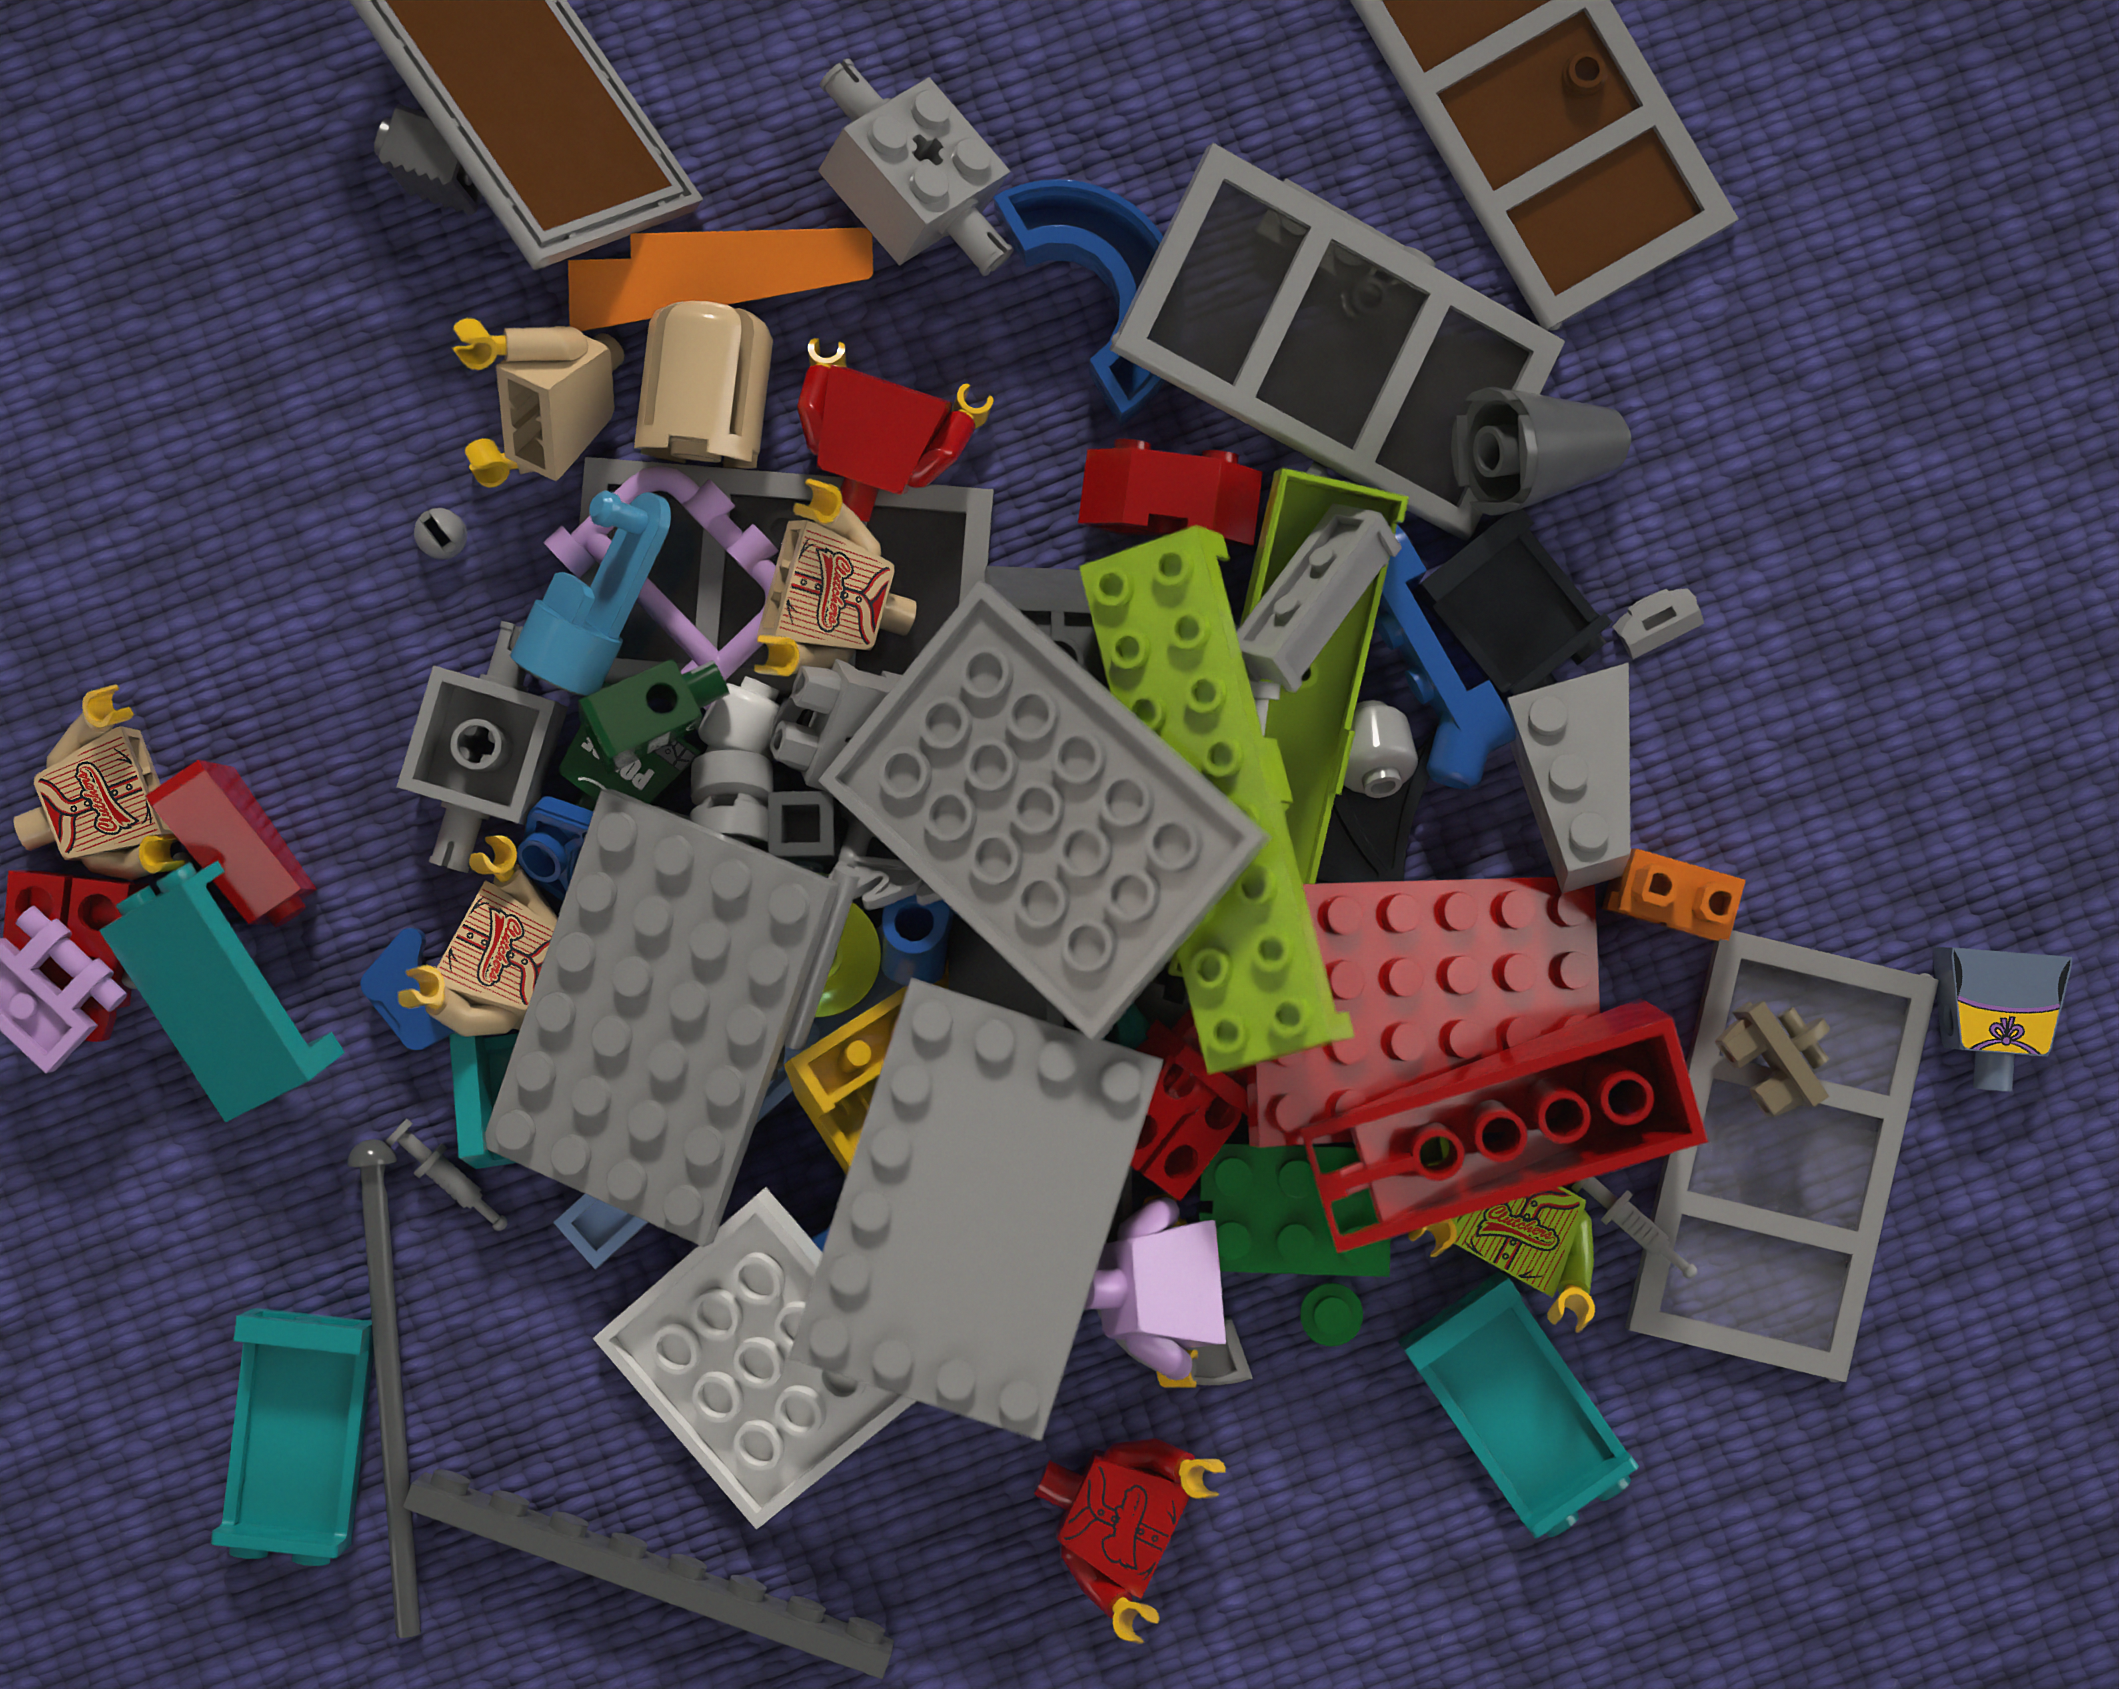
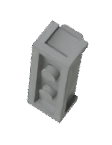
[1237,503,1402,692]

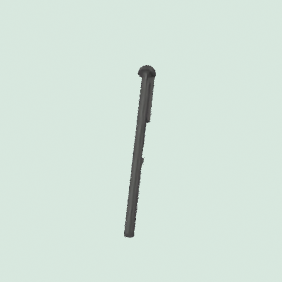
[347,1139,421,1638]

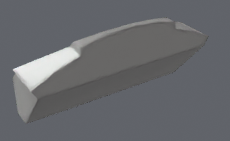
[1612,589,1704,659]

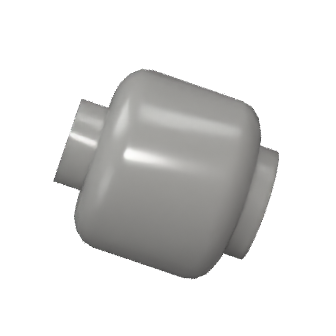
[1343,700,1418,798]

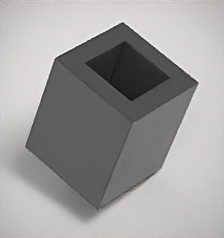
[768,791,840,866]

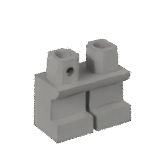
[770,659,902,791]

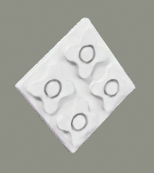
[593,1188,917,1530]

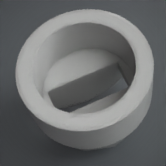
[414,508,467,560]

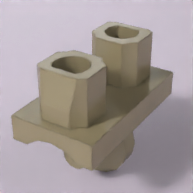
[1715,1001,1831,1117]

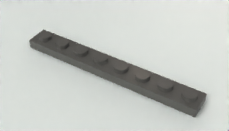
[403,1469,895,1679]

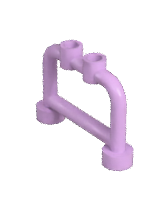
[543,466,779,711]

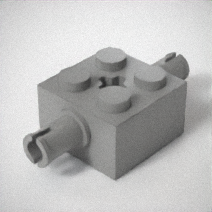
[818,59,1014,276]
[397,621,568,873]

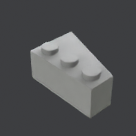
[1505,663,1630,893]

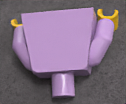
[1083,1192,1226,1388]

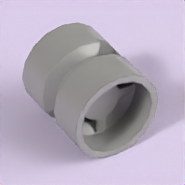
[690,750,774,854]

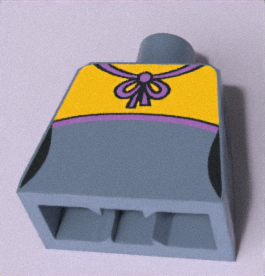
[1933,947,2072,1091]

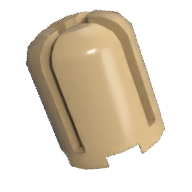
[634,301,773,469]

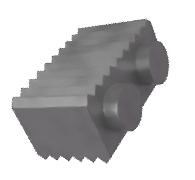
[374,104,482,216]

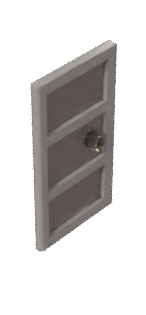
[1110,143,1565,541]
[575,457,994,697]

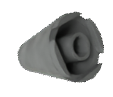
[1451,387,1631,516]

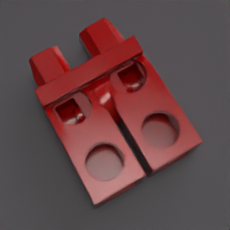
[3,869,149,1042]
[1130,1007,1248,1201]

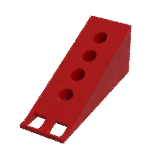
[1300,998,1708,1253]

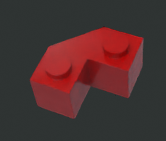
[1078,438,1263,546]

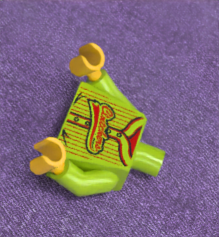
[1408,1186,1595,1333]

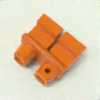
[1601,848,1746,941]

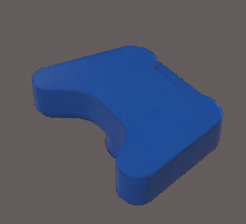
[517,796,594,902]
[360,928,456,1050]

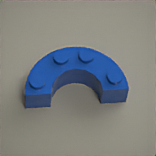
[993,179,1184,427]

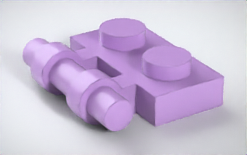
[0,906,127,1073]

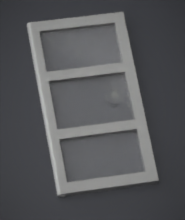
[1625,930,1939,1383]

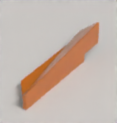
[568,228,874,332]

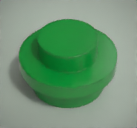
[1300,1282,1363,1346]

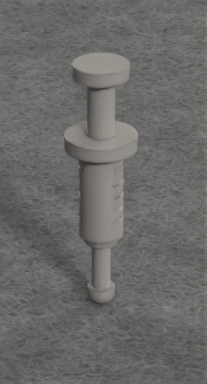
[385,1118,507,1231]
[1571,1177,1697,1279]

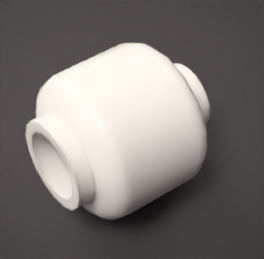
[698,676,781,762]

